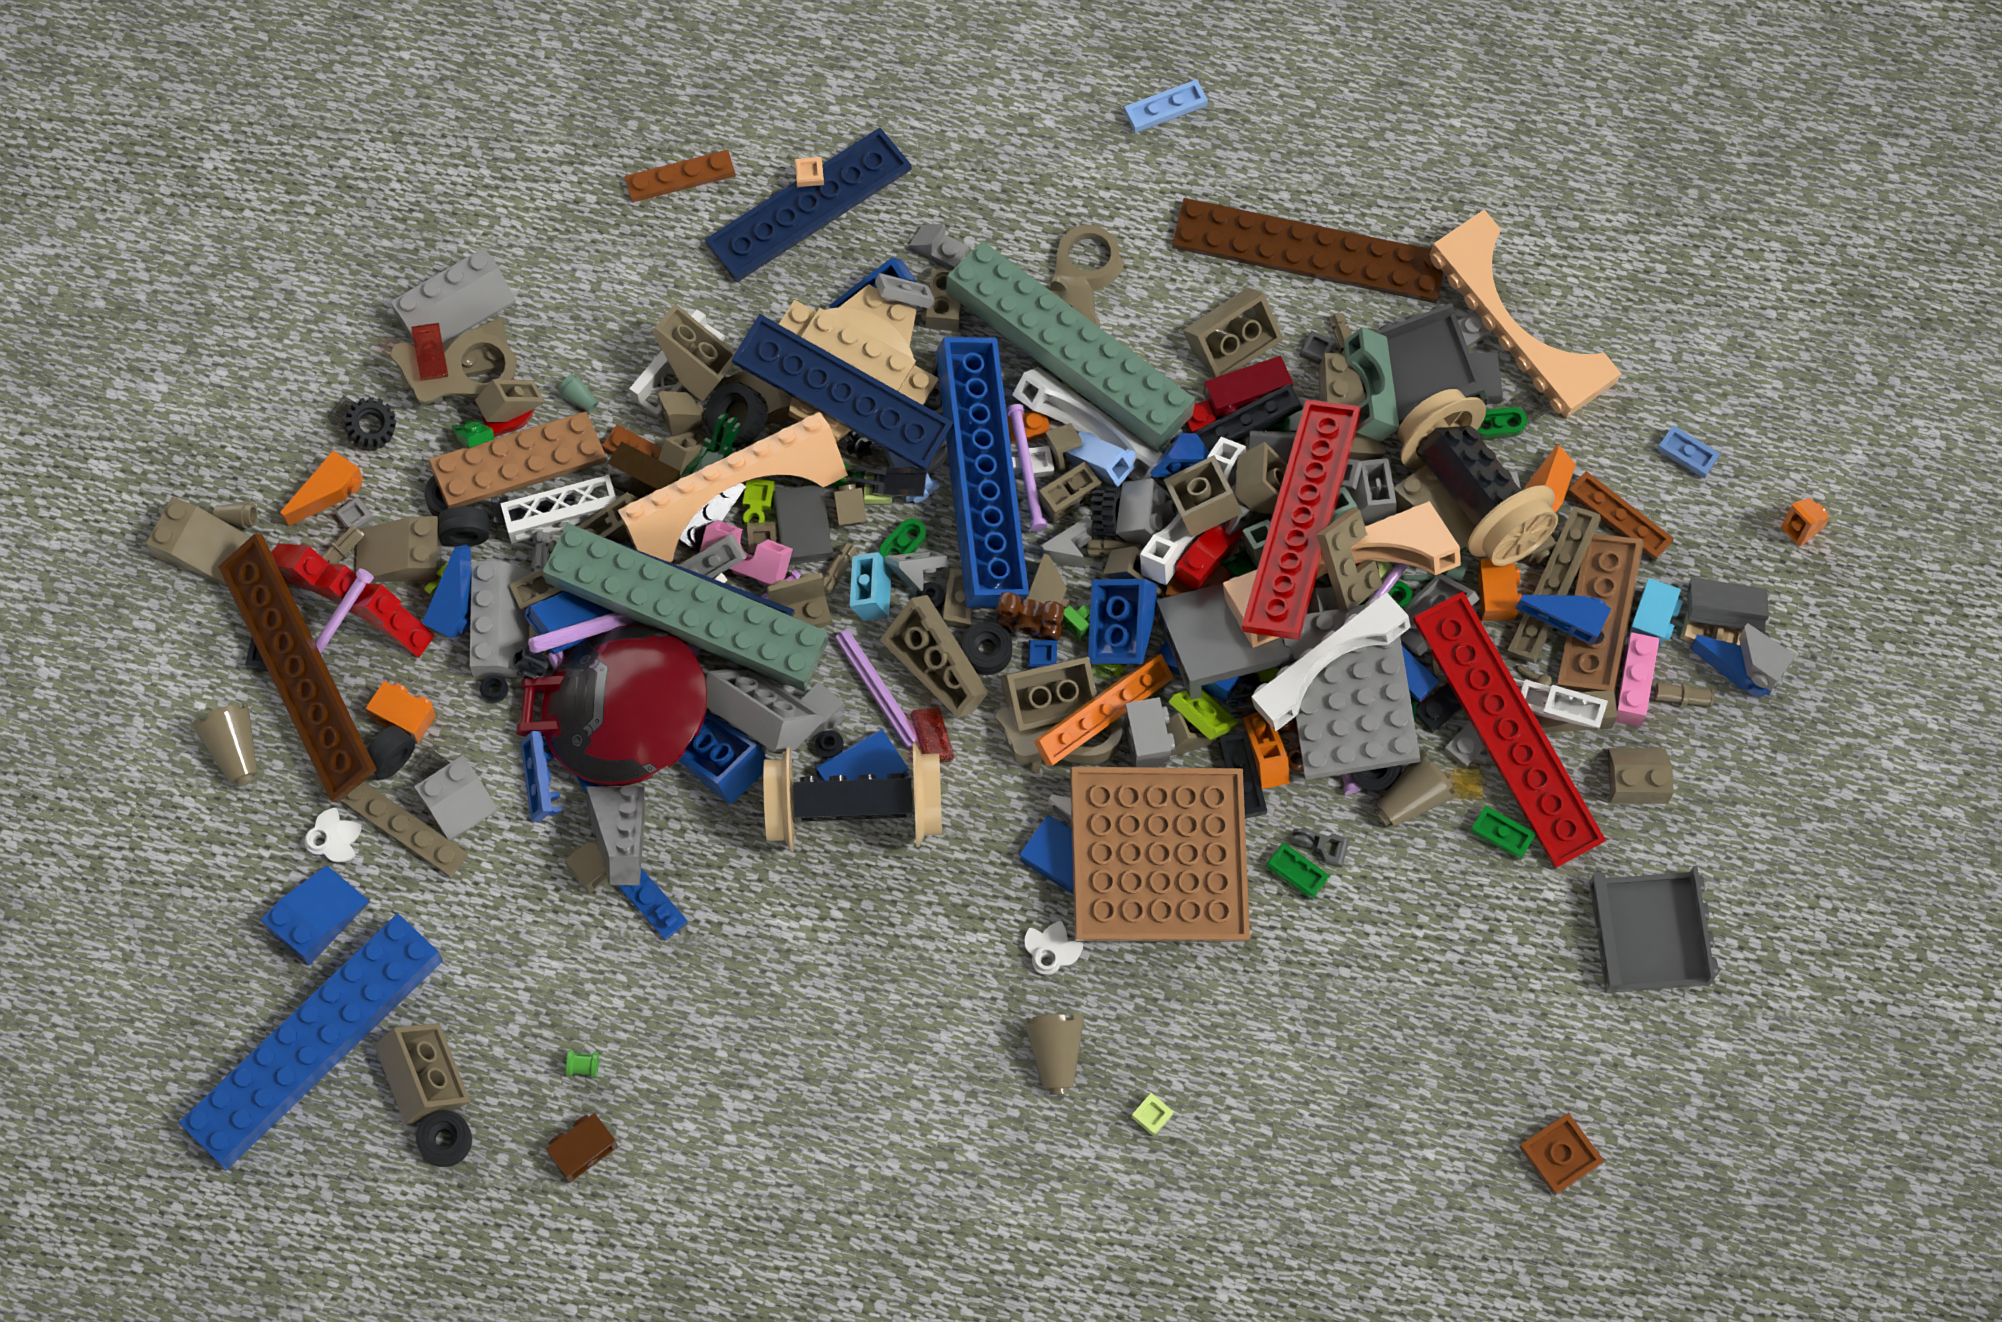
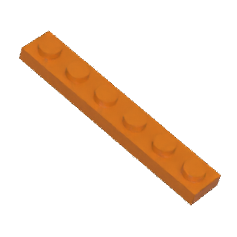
[1033,654,1174,766]

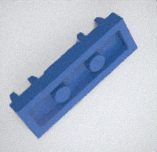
[520,731,562,822]
[617,868,688,941]

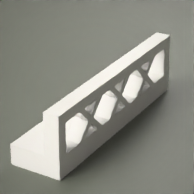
[629,310,725,418]
[500,475,616,543]

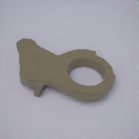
[1049,225,1125,327]
[391,328,517,405]
[996,707,1122,774]

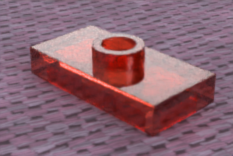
[411,323,448,381]
[910,707,955,763]

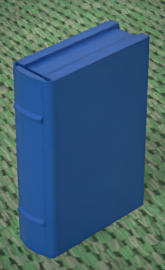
[525,591,614,655]
[815,729,909,781]
[1019,815,1074,895]

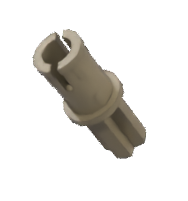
[322,525,364,564]

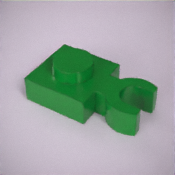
[452,420,494,448]

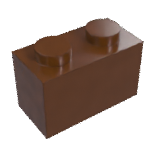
[546,1113,618,1183]

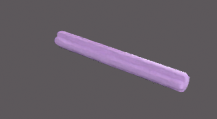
[528,612,638,653]
[835,630,920,748]

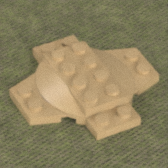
[779,284,939,442]

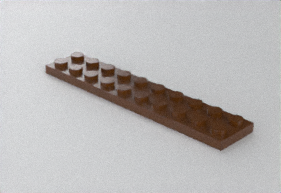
[1172,198,1443,304]
[218,534,377,802]

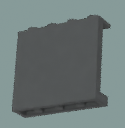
[1361,303,1487,434]
[1156,583,1293,700]
[1589,866,1718,993]

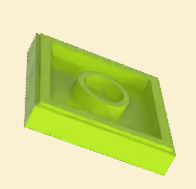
[1169,688,1239,740]

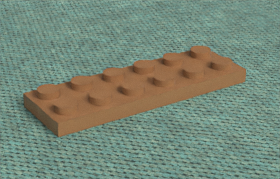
[429,411,607,509]
[1557,534,1644,695]

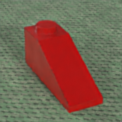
[1175,522,1244,591]

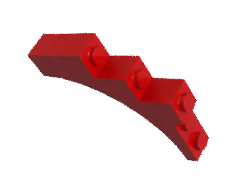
[271,543,435,658]

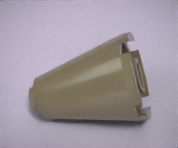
[192,703,257,787]
[1375,750,1458,827]
[1024,1014,1084,1095]

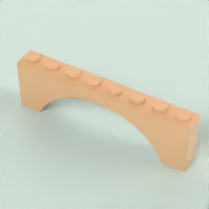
[1429,210,1622,419]
[618,412,848,562]
[1223,501,1461,648]

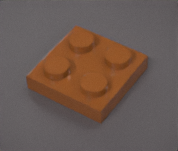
[1519,1112,1604,1196]

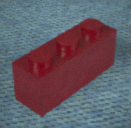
[1203,355,1293,420]

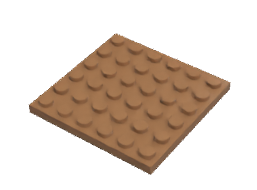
[1070,767,1250,942]

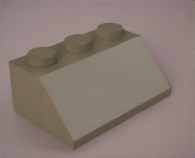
[1183,288,1284,378]
[1000,657,1097,731]
[374,1023,471,1124]

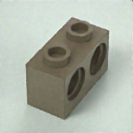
[921,268,962,332]
[1038,461,1101,523]

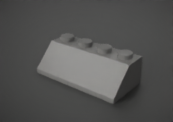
[390,248,516,350]
[470,561,532,678]
[706,667,825,754]

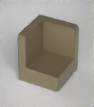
[1045,423,1082,470]

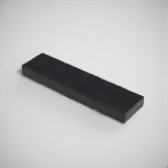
[1193,384,1303,452]

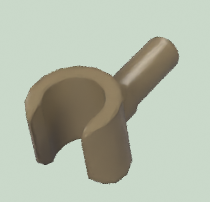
[1516,665,1552,686]

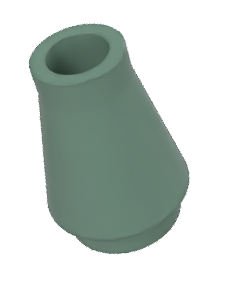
[557,374,599,414]

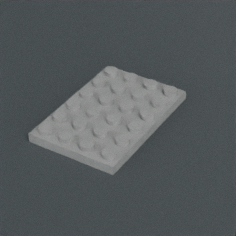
[1284,604,1421,780]

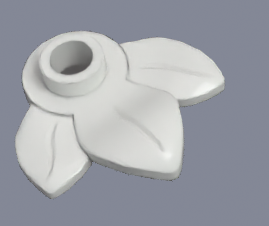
[305,808,362,862]
[1024,921,1083,976]

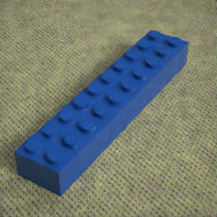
[936,337,1029,608]
[178,913,443,1171]

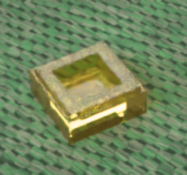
[1453,769,1483,800]

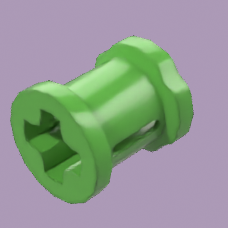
[566,1050,599,1078]

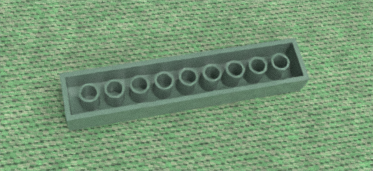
[946,241,1196,451]
[543,522,828,692]

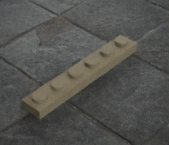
[1508,506,1601,664]
[314,776,468,878]

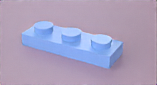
[1124,79,1208,133]

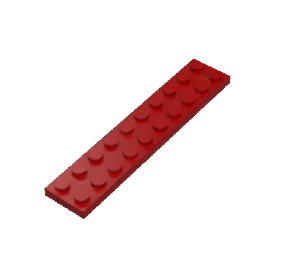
[1242,399,1361,640]
[1412,591,1606,869]

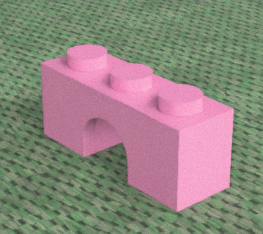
[700,520,793,586]
[1615,632,1659,728]

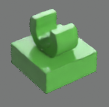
[1062,604,1091,641]

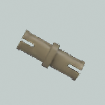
[1654,682,1715,707]

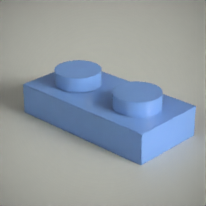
[1657,425,1720,479]

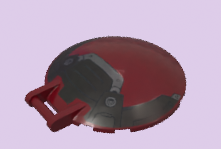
[516,625,708,786]

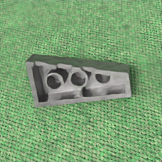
[586,786,645,885]

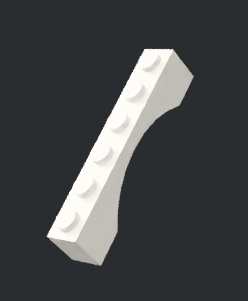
[1012,367,1162,482]
[1140,437,1246,585]
[1251,592,1410,731]

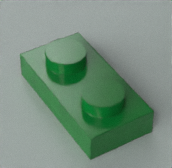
[1470,805,1536,860]

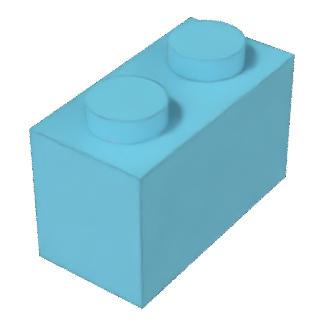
[850,552,892,621]
[1627,578,1683,648]

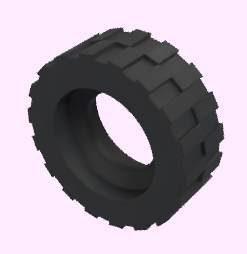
[704,382,768,446]

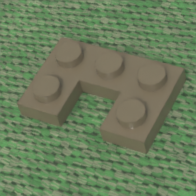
[1316,509,1382,611]

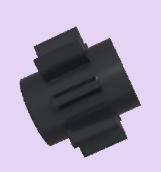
[843,430,878,459]
[513,644,549,679]

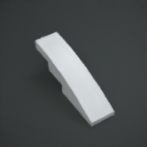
[1513,678,1608,729]

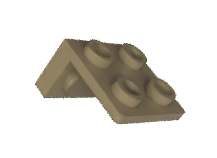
[767,573,833,628]

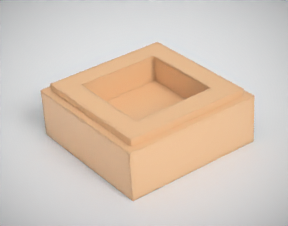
[795,157,824,187]

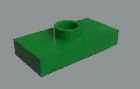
[1265,842,1330,900]

